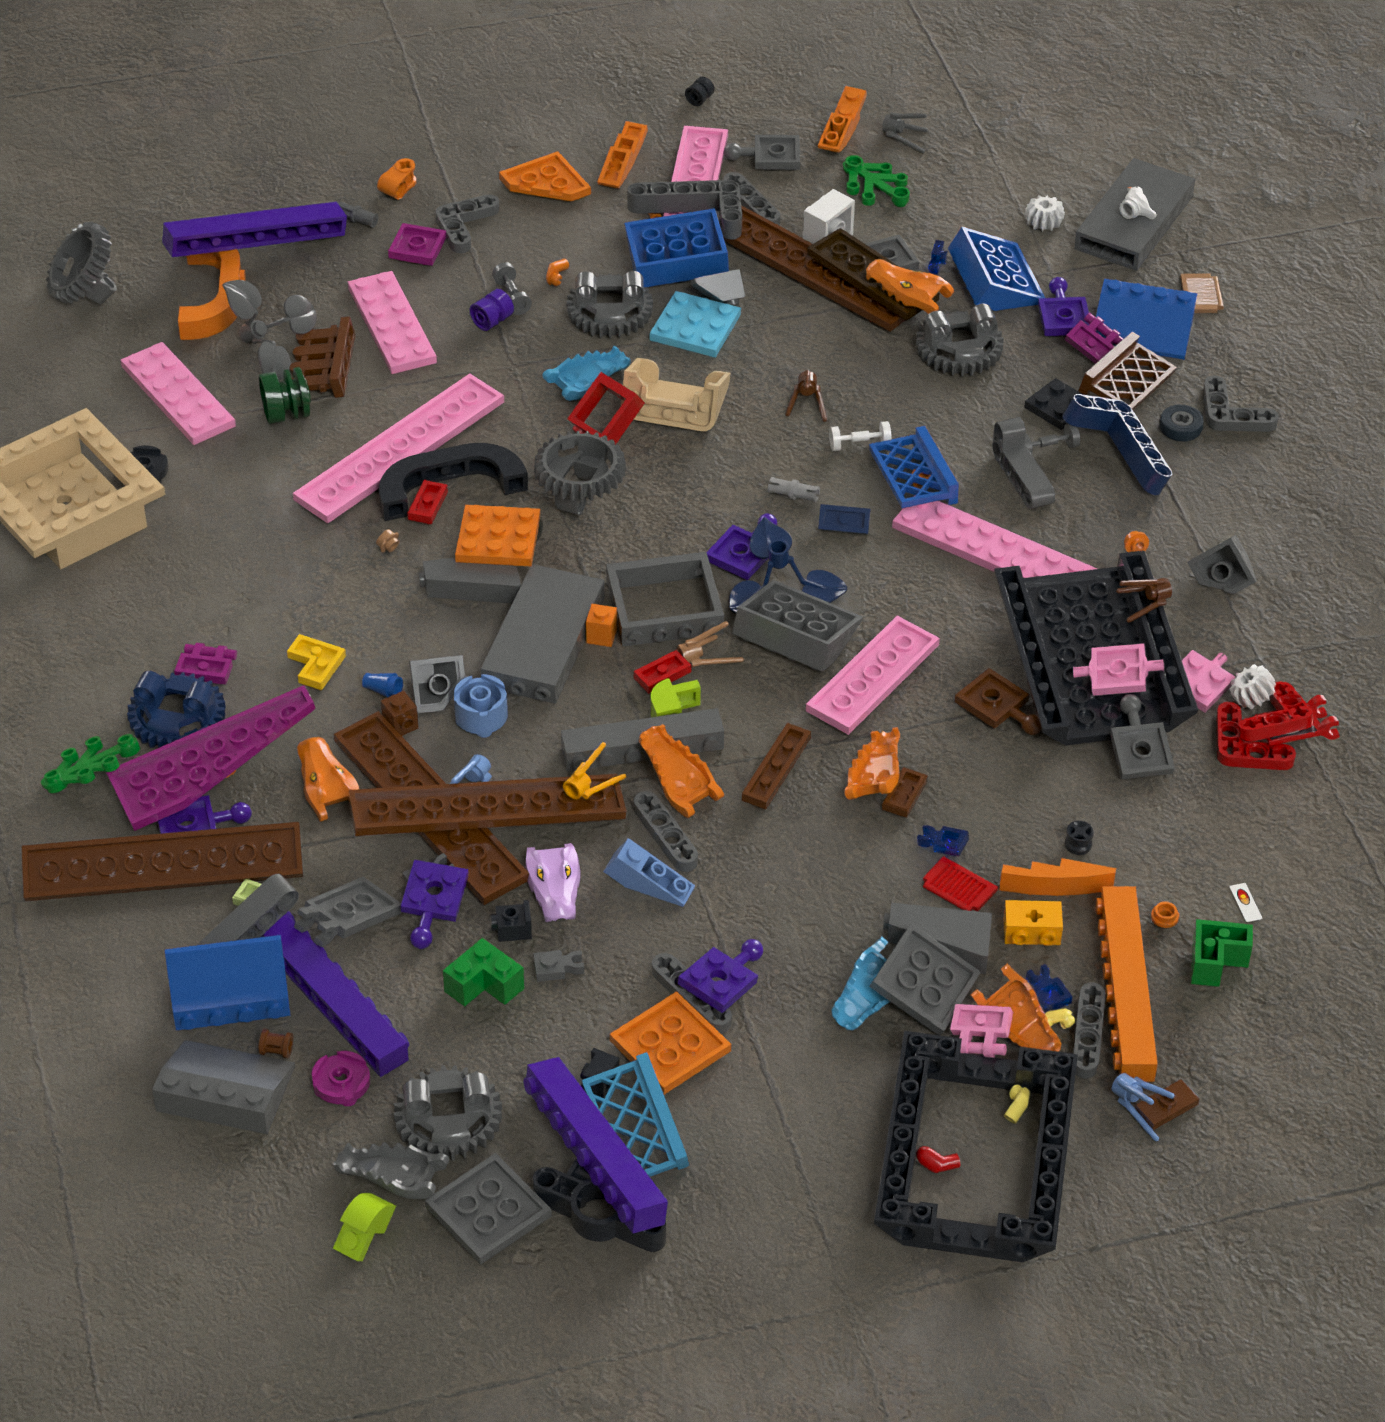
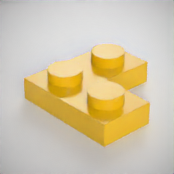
[287,634,346,690]

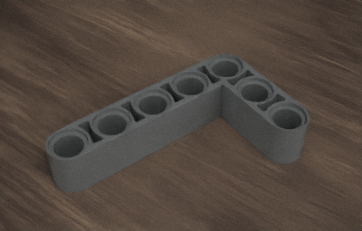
[627,180,742,239]

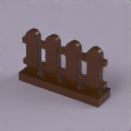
[289,317,356,398]

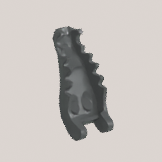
[334,1142,449,1199]

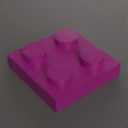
[388,223,447,266]

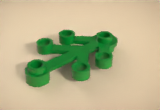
[843,155,910,207]
[41,734,141,793]

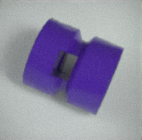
[469,289,514,331]

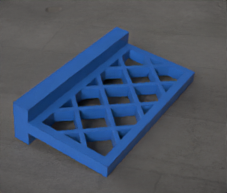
[869,426,959,508]

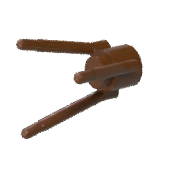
[785,370,827,422]
[1116,578,1172,622]

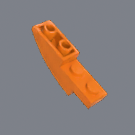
[818,86,867,153]

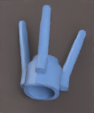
[449,754,492,784]
[1112,1073,1175,1141]

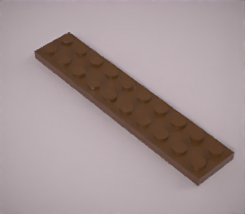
[719,205,905,332]
[334,711,529,905]
[348,774,627,836]
[22,822,303,901]

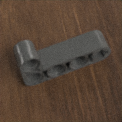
[992,417,1055,509]

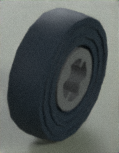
[1160,404,1203,442]

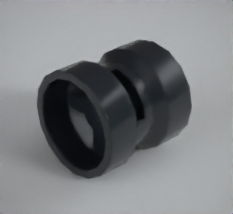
[685,76,715,106]

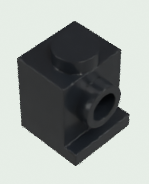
[491,900,532,942]
[580,1048,619,1099]

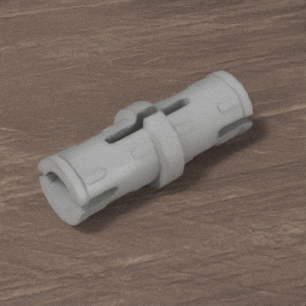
[768,477,820,502]

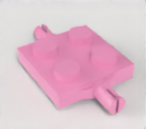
[1073,644,1164,696]
[1182,650,1235,713]

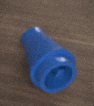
[362,673,403,698]

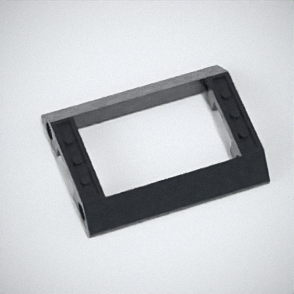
[874,1031,1078,1263]

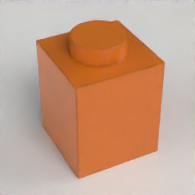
[586,604,617,647]

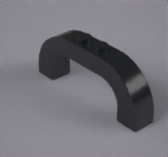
[379,443,528,521]

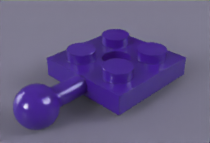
[1038,277,1090,336]
[707,513,777,580]
[158,795,252,834]
[401,860,468,949]
[678,939,763,1013]

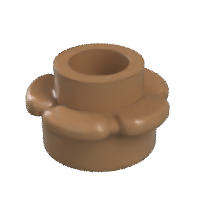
[376,529,399,552]

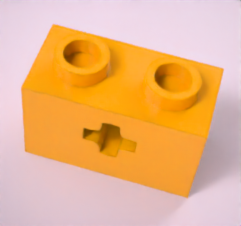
[1003,900,1063,946]

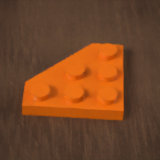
[499,151,591,201]

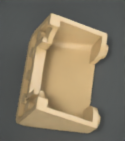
[621,358,730,431]

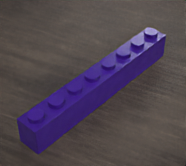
[162,202,347,257]
[260,911,409,1077]
[524,1057,668,1233]

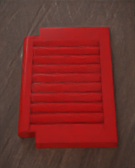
[923,856,998,912]

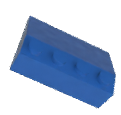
[624,208,729,287]
[948,227,1045,311]
[1096,279,1197,360]
[165,935,291,1030]

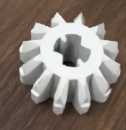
[1025,195,1065,232]
[1229,664,1276,709]

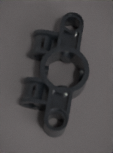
[533,1159,666,1252]

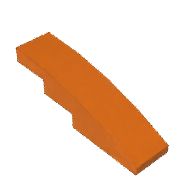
[597,121,648,189]
[999,858,1116,896]

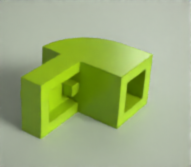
[651,678,701,718]
[333,1193,396,1261]

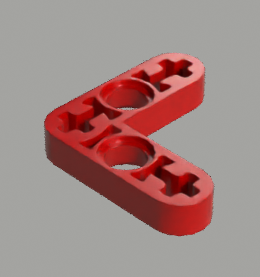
[1239,681,1313,741]
[1216,702,1296,770]

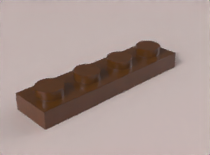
[742,723,811,809]

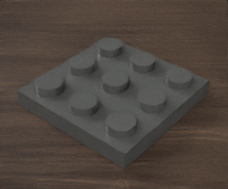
[869,923,981,1035]
[425,1153,552,1265]

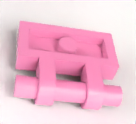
[950,1004,1013,1058]

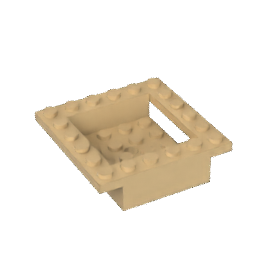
[0,408,165,570]

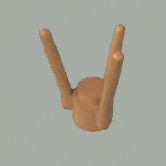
[677,621,744,668]

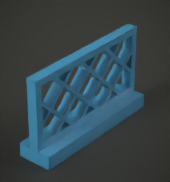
[582,1052,689,1177]

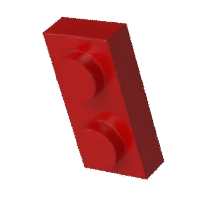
[408,480,448,525]
[634,650,691,694]

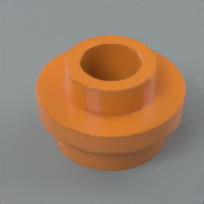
[1124,531,1149,552]
[1151,902,1179,928]

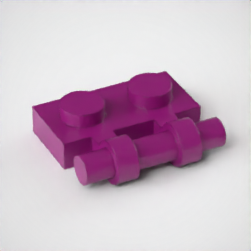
[1065,312,1123,364]
[174,642,237,685]

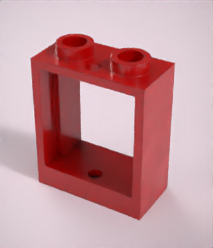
[567,372,645,445]

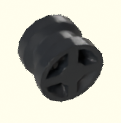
[1065,821,1094,855]

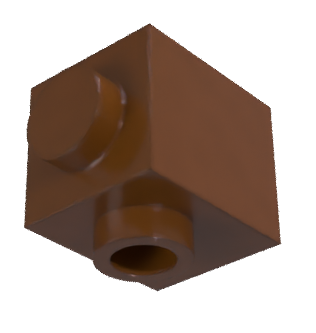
[381,691,419,736]

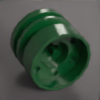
[258,367,311,424]

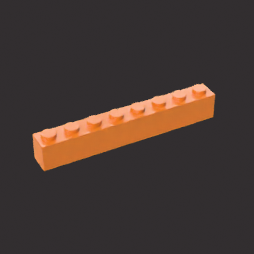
[1096,886,1158,1082]

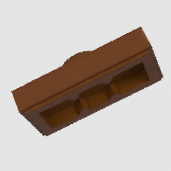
[882,767,928,818]
[1135,1079,1200,1130]

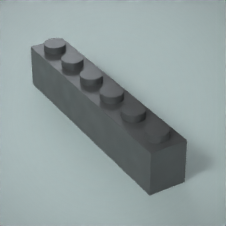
[561,708,724,772]

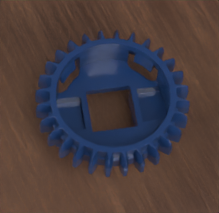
[127,671,226,748]

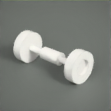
[829,421,891,451]

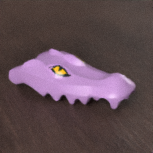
[525,843,580,922]

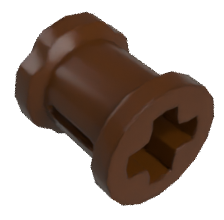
[259,1029,294,1058]

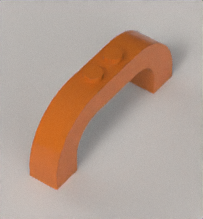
[178,249,246,340]

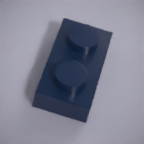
[818,504,871,534]

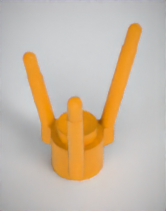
[563,742,626,799]

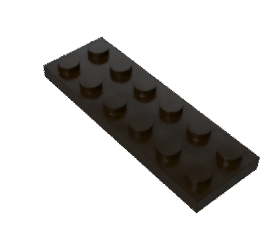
[807,228,940,321]

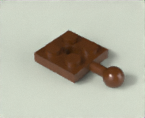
[955,668,1042,735]

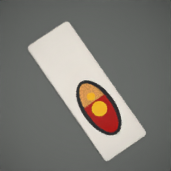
[1230,883,1262,922]

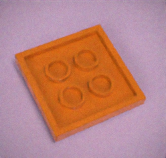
[455,505,541,567]
[610,991,731,1095]

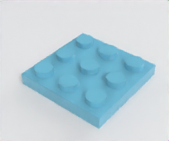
[650,291,741,358]

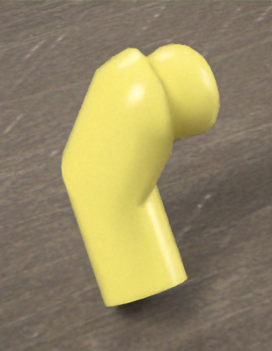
[1045,1008,1075,1029]
[1004,1084,1030,1124]

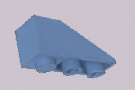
[603,838,695,907]

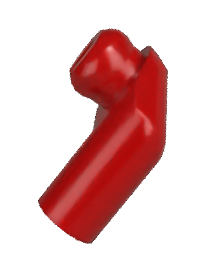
[916,1146,961,1173]

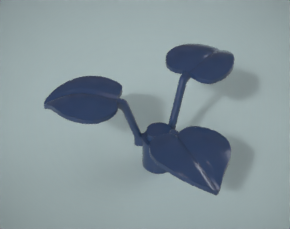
[729,517,848,613]

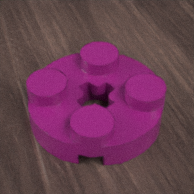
[312,1051,371,1107]

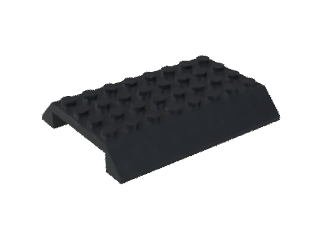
[994,550,1198,746]

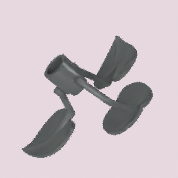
[222,280,317,380]

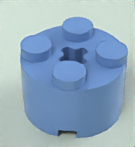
[454,674,508,738]

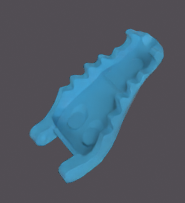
[542,346,631,401]
[831,936,890,1030]

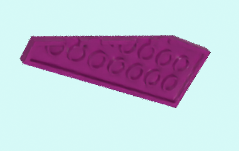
[106,685,316,831]

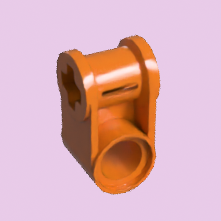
[377,158,416,200]

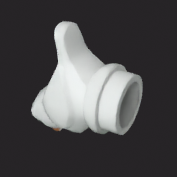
[1120,187,1157,220]

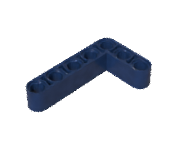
[1063,394,1172,495]

